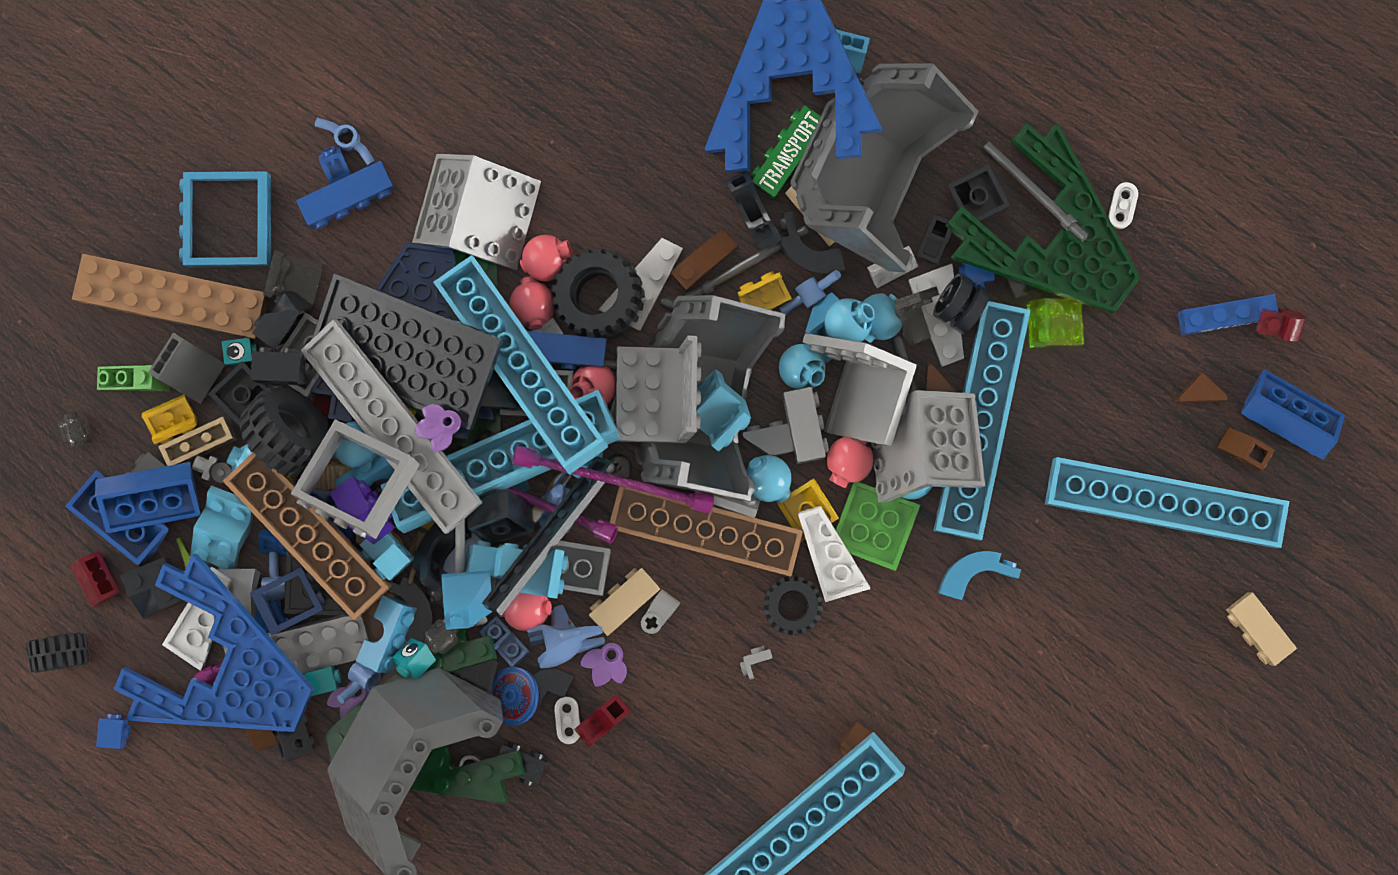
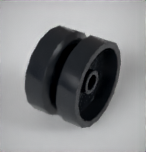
[933,273,990,334]

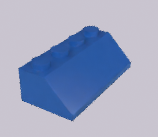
[1241,369,1345,460]
[95,462,201,533]
[65,470,169,567]

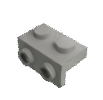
[713,495,760,518]

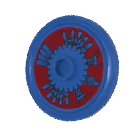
[491,667,539,726]

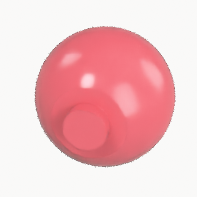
[520,235,574,281]
[509,276,556,330]
[570,365,616,405]
[827,437,874,488]
[499,592,552,631]

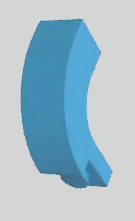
[938,551,1021,600]

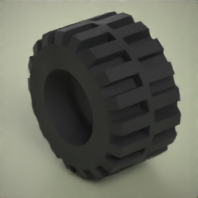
[763,576,823,635]
[26,632,90,673]

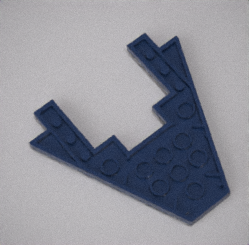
[310,242,494,440]

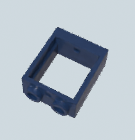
[250,566,326,635]

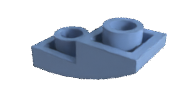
[480,616,531,667]

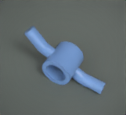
[315,117,375,166]
[779,270,841,314]
[261,552,286,607]
[337,661,381,704]

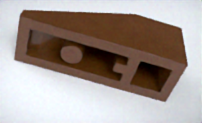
[671,229,738,293]

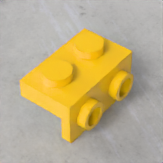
[738,271,792,310]
[142,395,197,444]

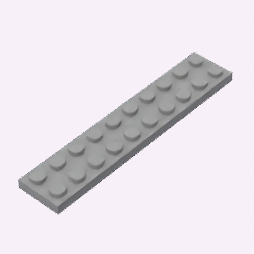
[301,319,482,534]

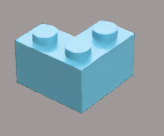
[360,532,414,581]
[465,541,523,579]

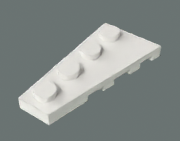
[599,238,683,331]
[908,264,964,367]
[798,506,870,602]
[162,567,232,671]

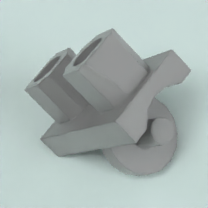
[192,456,232,483]

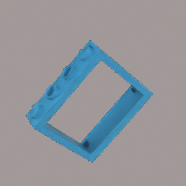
[179,171,271,268]

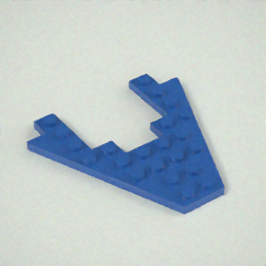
[705,0,883,173]
[114,554,314,732]

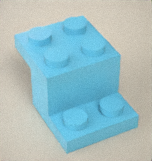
[696,369,751,451]
[190,486,253,569]
[520,545,568,598]

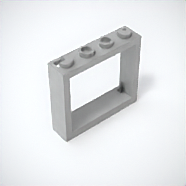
[291,420,420,539]

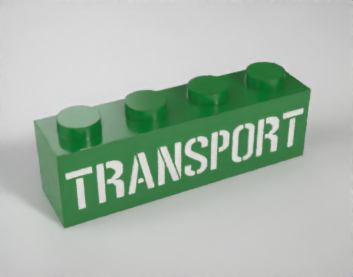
[750,105,821,200]

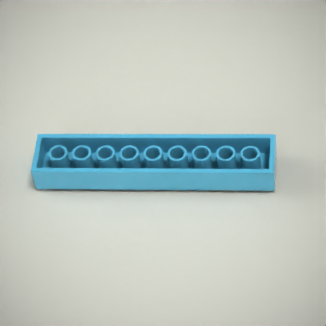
[434,255,608,475]
[933,301,1031,541]
[381,390,621,533]
[1044,457,1289,548]
[704,732,905,875]

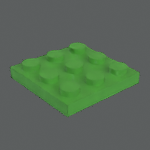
[836,482,920,571]

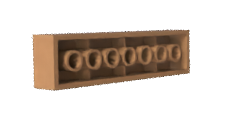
[72,254,270,341]
[223,452,392,620]
[610,486,803,576]

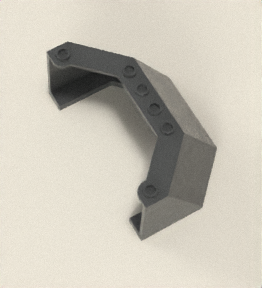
[790,63,979,273]
[634,295,786,501]
[327,667,503,875]

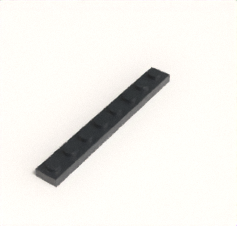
[482,456,617,615]

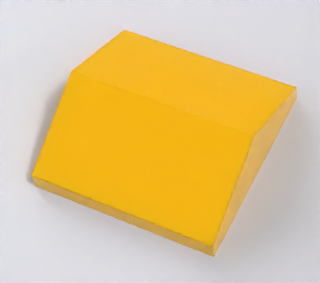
[777,479,839,542]

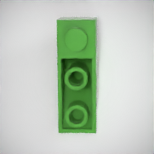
[97,365,170,392]

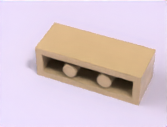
[159,417,238,466]
[589,568,661,636]
[1226,592,1297,666]

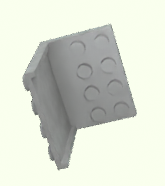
[412,154,541,270]
[803,333,917,447]
[616,336,701,443]
[871,390,985,503]

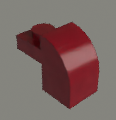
[1256,308,1306,341]
[574,694,631,747]

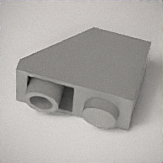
[742,421,794,456]

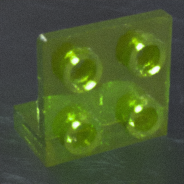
[1027,298,1084,348]

